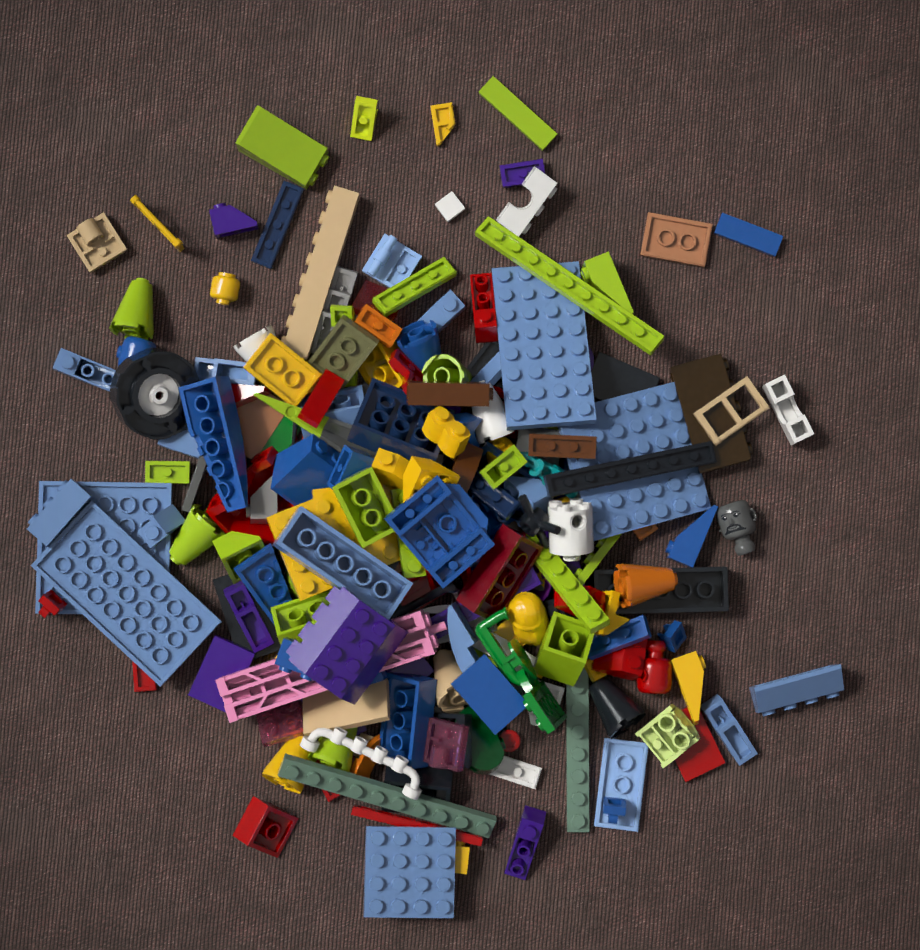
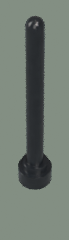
[390,576,463,619]

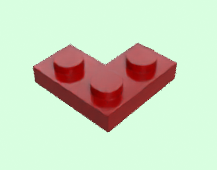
[388,348,423,394]

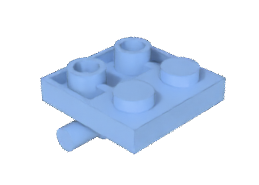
[362,234,422,288]

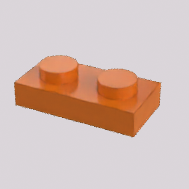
[354,304,402,348]

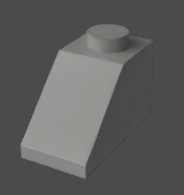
[246,475,277,524]

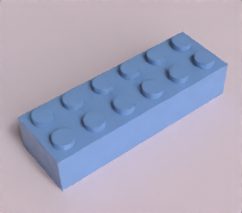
[273,506,413,619]

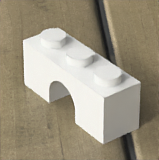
[496,166,557,237]
[762,375,814,446]

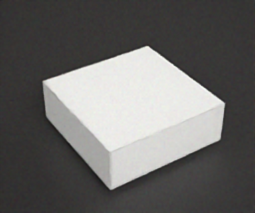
[435,191,465,222]

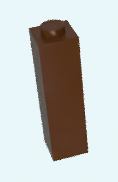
[406,381,493,406]

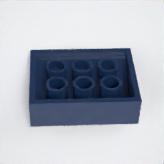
[347,378,455,461]

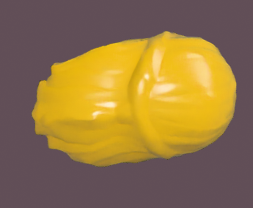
[508,591,549,646]

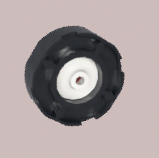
[110,348,200,440]

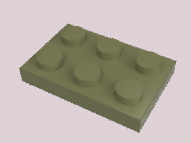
[308,314,380,390]

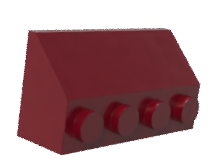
[456,524,544,618]

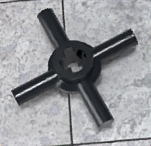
[510,494,561,549]

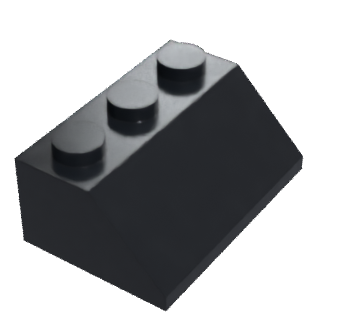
[382,765,453,813]

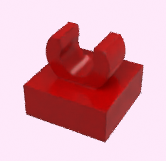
[38,590,67,618]

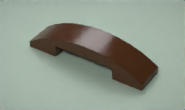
[451,443,483,493]

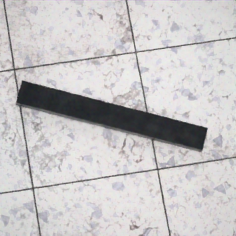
[543,441,717,498]

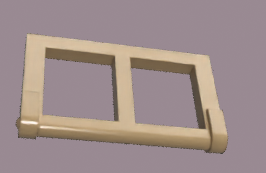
[693,376,770,446]

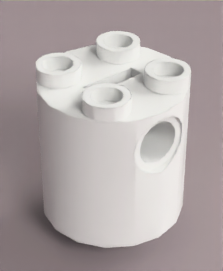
[548,498,594,561]

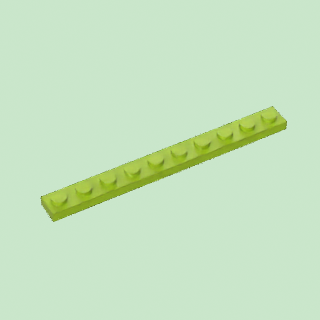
[475,216,665,356]

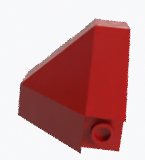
[206,446,294,547]

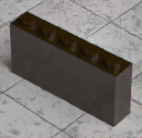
[669,353,753,474]

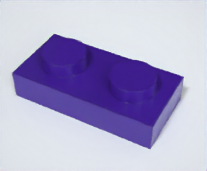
[499,159,545,188]

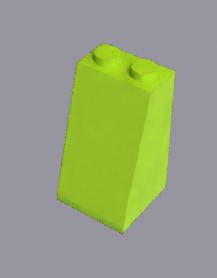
[235,105,329,190]

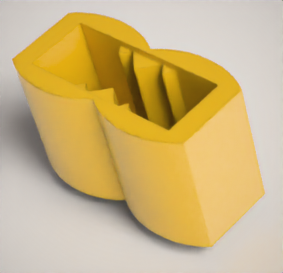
[422,406,471,459]

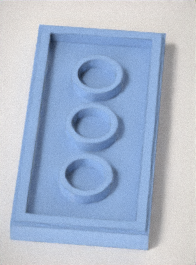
[594,738,648,832]

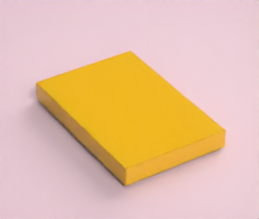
[242,333,322,406]

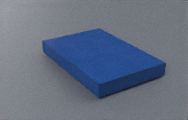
[450,654,526,735]

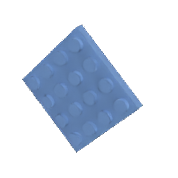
[363,826,456,918]

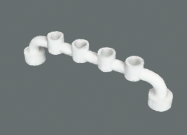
[300,727,422,800]

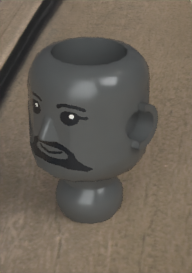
[716,500,757,556]

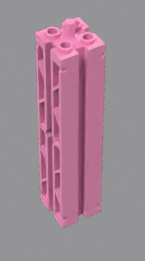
[215,609,447,723]

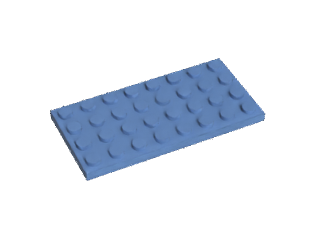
[492,261,596,431]
[31,501,222,687]

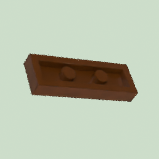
[528,434,597,459]

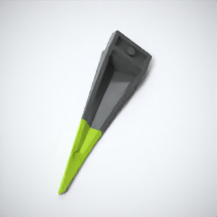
[254,393,376,458]

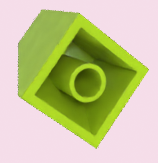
[533,611,594,687]

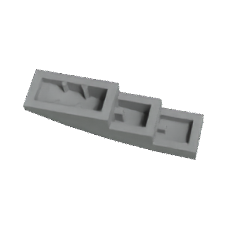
[310,266,358,354]

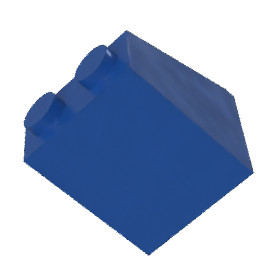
[271,434,340,506]

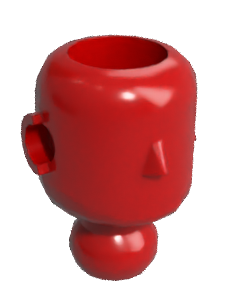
[636,640,673,694]

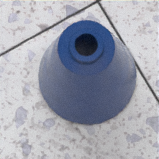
[395,320,442,370]

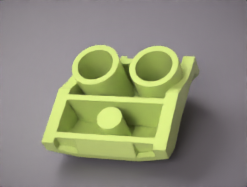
[635,704,700,768]

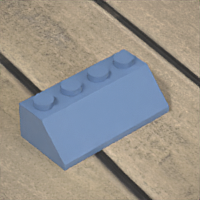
[749,664,844,716]

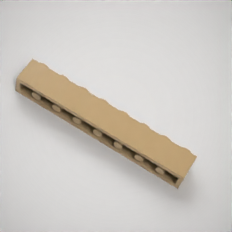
[281,185,360,362]

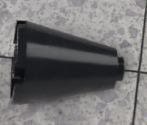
[589,676,646,739]

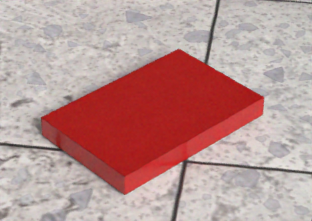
[675,707,725,782]

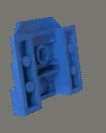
[384,475,495,588]

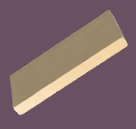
[303,678,390,736]

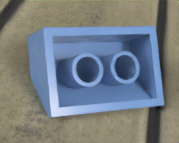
[298,385,364,439]

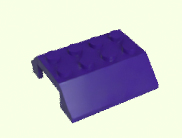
[286,586,408,705]

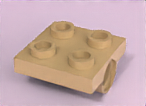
[67,212,128,273]

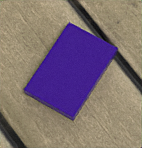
[188,635,256,713]

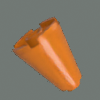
[613,563,678,608]

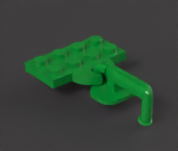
[475,607,567,734]

